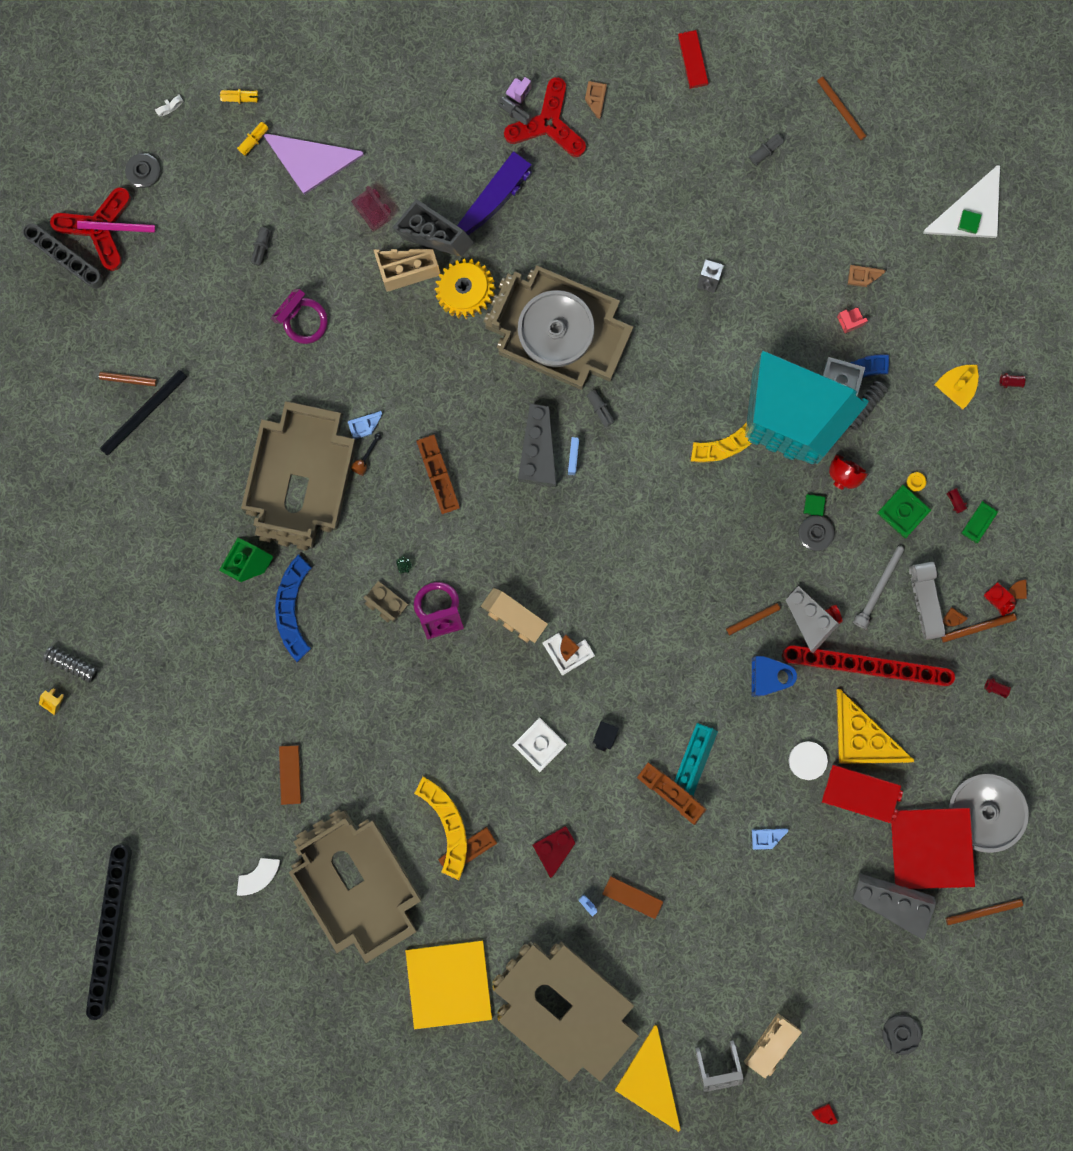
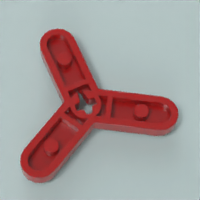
[504,77,586,157]
[50,187,131,271]

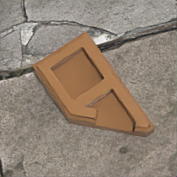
[585,81,607,119]
[847,265,885,287]

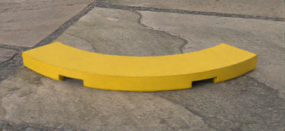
[690,422,752,462]
[414,777,467,881]

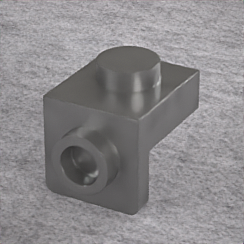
[697,260,724,293]

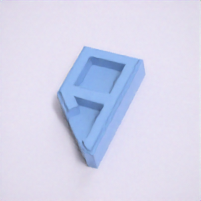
[348,411,382,440]
[568,437,579,475]
[752,829,788,850]
[578,895,597,917]

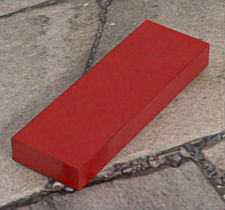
[678,30,708,89]

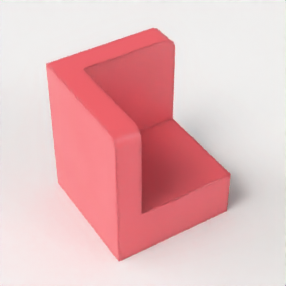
[837,308,868,333]

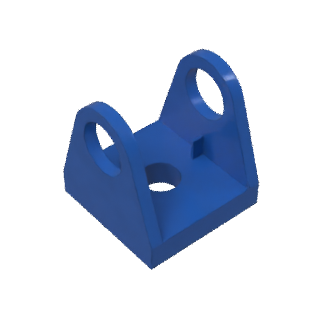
[751,656,797,697]

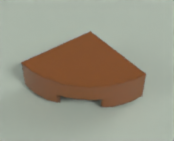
[1008,580,1027,599]
[943,607,967,627]
[560,635,579,662]

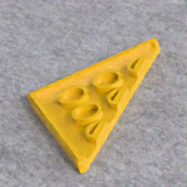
[836,689,914,764]
[614,1024,680,1132]

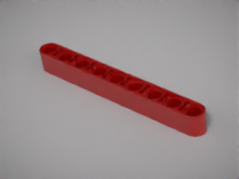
[782,646,955,686]

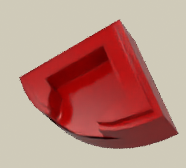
[812,1104,838,1125]

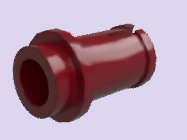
[999,373,1025,388]
[946,488,968,514]
[984,678,1011,698]

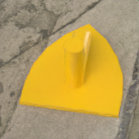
[934,365,979,409]

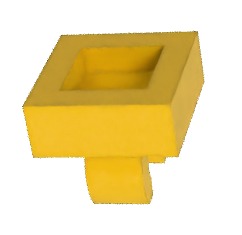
[39,688,64,715]

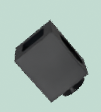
[592,721,619,752]

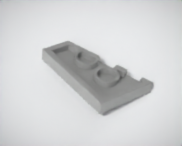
[786,586,840,653]

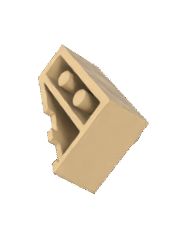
[373,249,440,292]
[481,588,548,643]
[744,1013,802,1078]

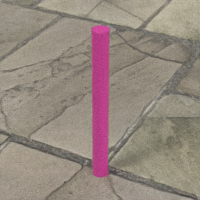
[77,221,155,233]

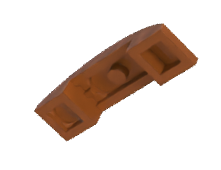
[637,762,707,825]

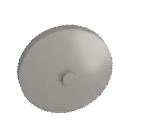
[518,290,594,367]
[949,774,1029,853]

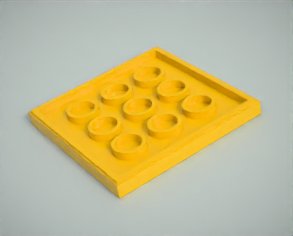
[405,940,492,1029]

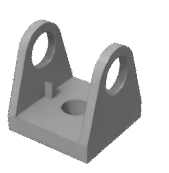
[695,1040,743,1092]

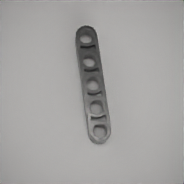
[23,224,104,289]

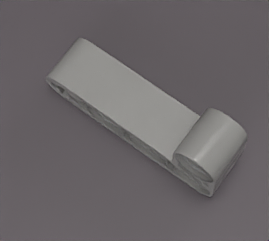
[909,561,945,640]

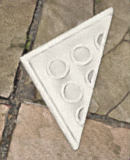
[923,166,1000,238]

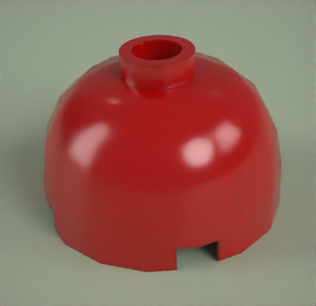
[829,454,869,490]

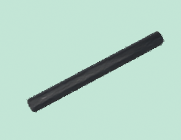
[100,370,187,455]

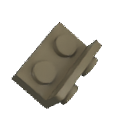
[363,581,408,623]

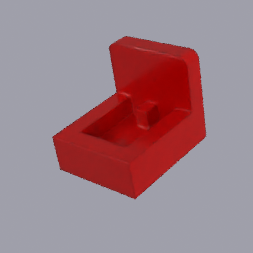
[984,582,1017,616]

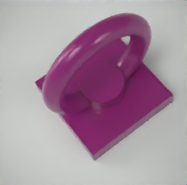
[270,289,328,344]
[414,582,464,640]

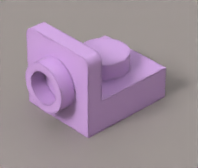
[506,77,531,104]

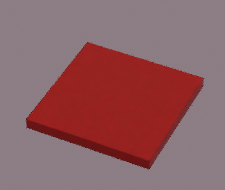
[891,808,975,889]

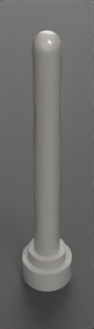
[853,545,904,629]

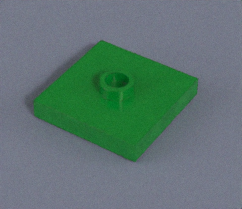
[877,485,931,539]

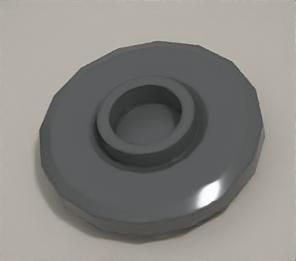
[125,153,161,188]
[798,515,834,551]

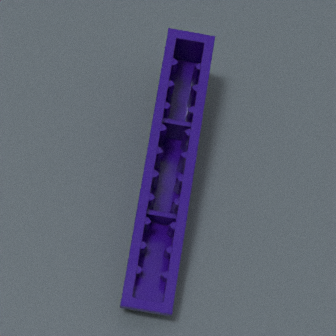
[457,151,532,235]

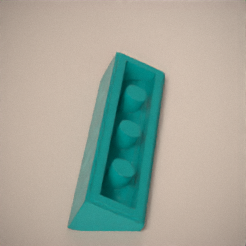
[674,723,718,796]

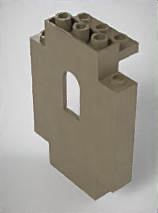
[483,265,633,390]
[241,401,356,551]
[289,810,422,963]
[492,941,639,1082]

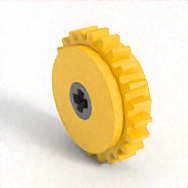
[435,259,496,319]

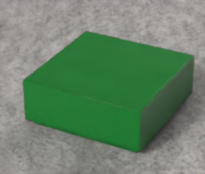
[957,210,982,234]
[803,494,825,517]

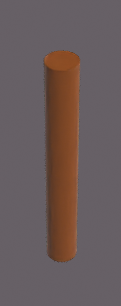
[99,372,157,387]
[726,603,780,636]

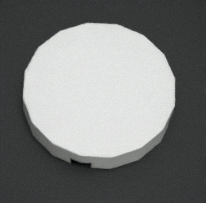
[788,741,828,780]

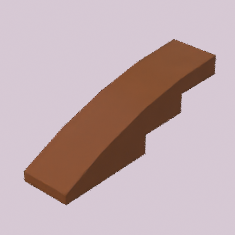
[416,434,460,514]

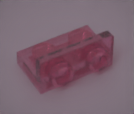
[351,185,392,232]

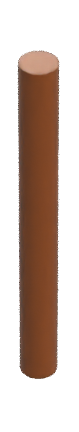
[817,77,867,141]
[941,613,1017,643]
[945,899,1023,926]

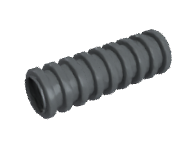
[849,381,888,430]
[44,646,97,683]

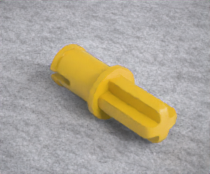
[220,89,258,104]
[237,122,269,157]

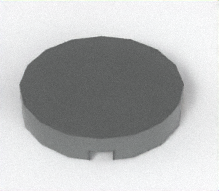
[882,1014,922,1055]

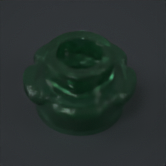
[396,556,412,574]

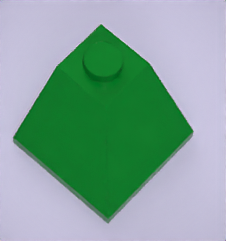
[219,537,274,582]

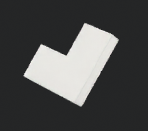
[543,633,595,676]

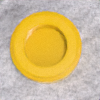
[906,472,926,492]

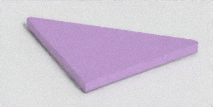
[264,134,364,195]

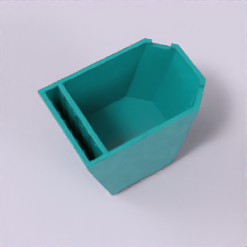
[745,351,869,464]

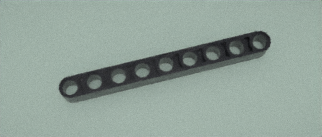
[86,844,132,1020]

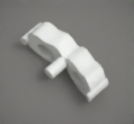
[155,95,183,117]

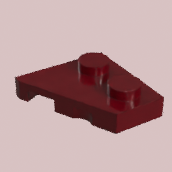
[532,826,575,878]

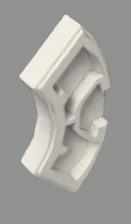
[237,858,280,896]

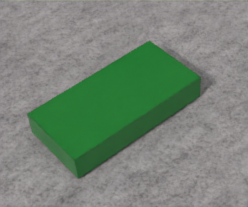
[961,501,998,544]

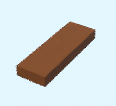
[279,745,301,805]
[438,827,497,866]
[602,876,663,919]

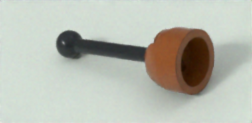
[350,433,382,476]

